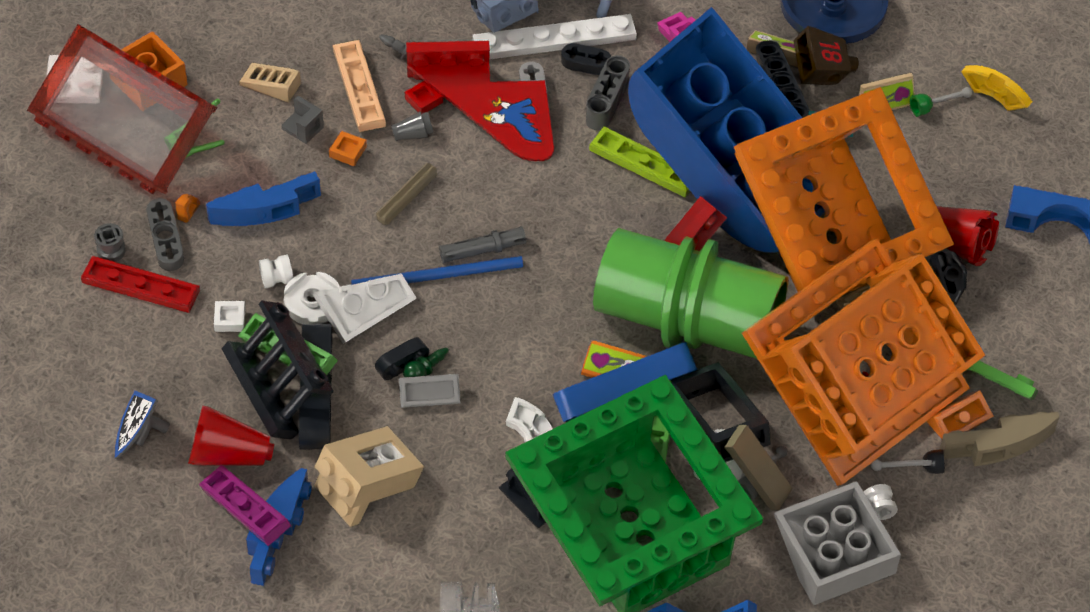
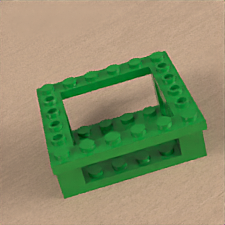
[505,374,764,612]

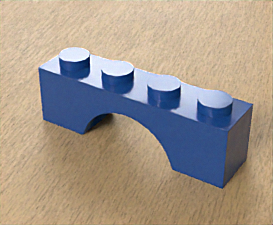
[1005,185,1090,244]

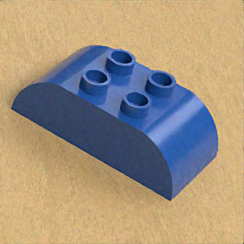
[628,7,825,252]

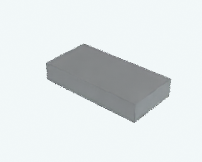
[399,374,461,408]

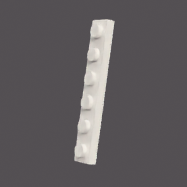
[473,14,637,59]

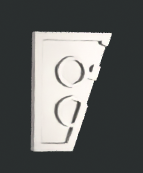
[313,274,417,344]

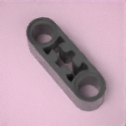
[586,55,630,130]

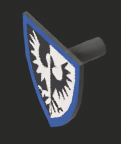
[115,390,170,459]

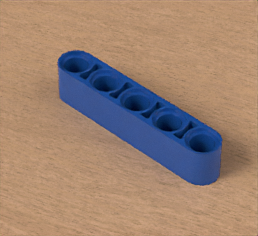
[552,342,697,423]

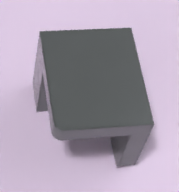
[282,96,324,144]

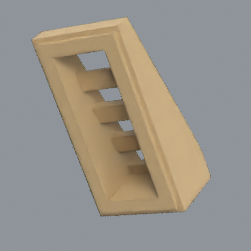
[239,63,301,103]

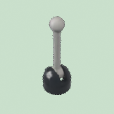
[871,449,945,474]

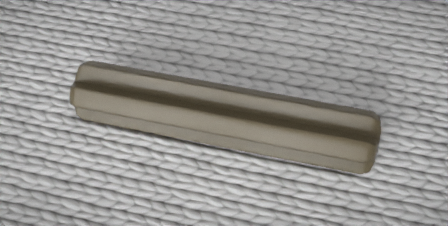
[376,163,437,225]

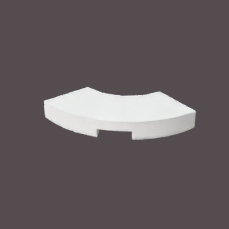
[506,397,553,442]

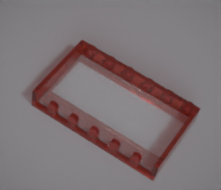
[27,24,218,194]

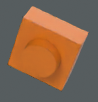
[329,131,367,166]

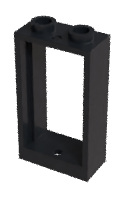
[670,362,771,463]

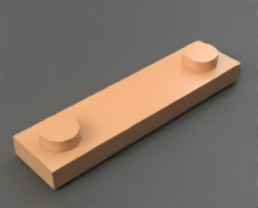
[333,40,386,132]

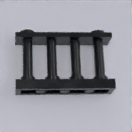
[221,300,334,439]

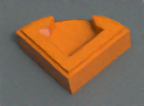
[175,194,200,223]

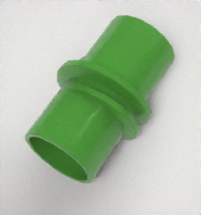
[593,228,789,359]

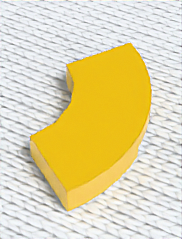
[961,65,1033,111]

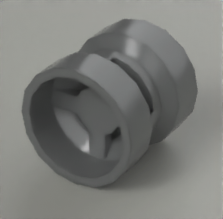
[94,223,126,262]

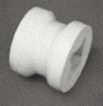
[864,484,898,520]

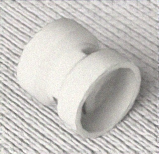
[259,254,293,288]

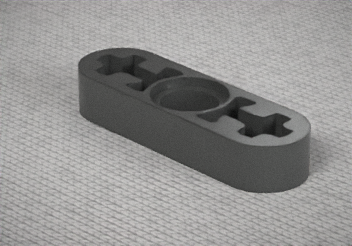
[146,198,184,271]

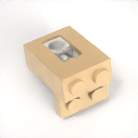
[314,426,424,527]

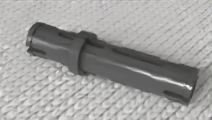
[439,226,526,264]

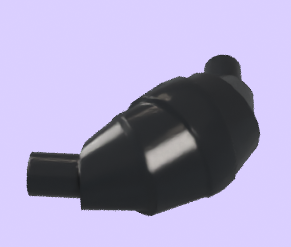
[929,248,967,305]

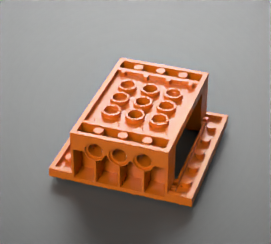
[734,87,954,295]
[742,238,985,486]

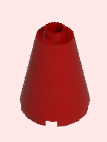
[937,206,999,266]
[188,405,275,466]

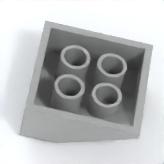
[774,481,901,606]

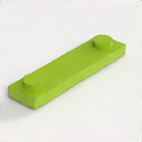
[589,127,690,198]

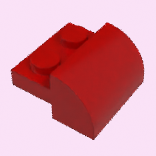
[664,196,727,251]

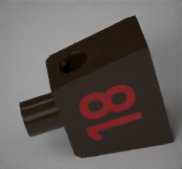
[793,26,859,85]

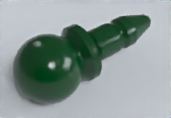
[403,347,449,378]

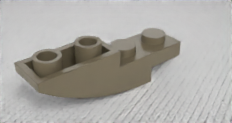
[940,411,1060,466]

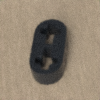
[561,43,612,75]
[375,337,430,380]

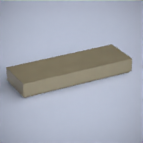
[725,425,792,510]

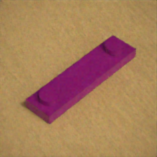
[199,465,291,546]

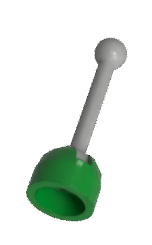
[909,87,973,117]

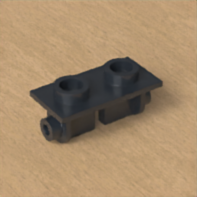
[499,468,546,529]

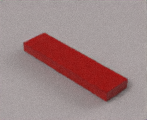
[81,256,200,313]

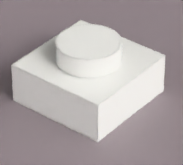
[214,301,245,332]

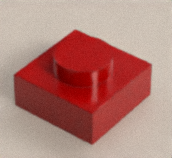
[404,81,443,114]

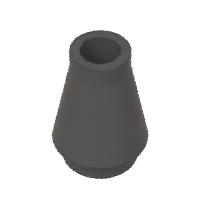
[391,111,434,141]

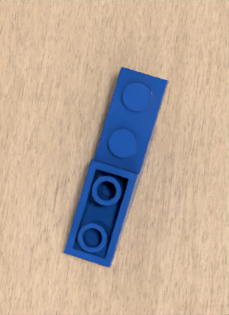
[206,171,321,226]
[246,468,312,586]

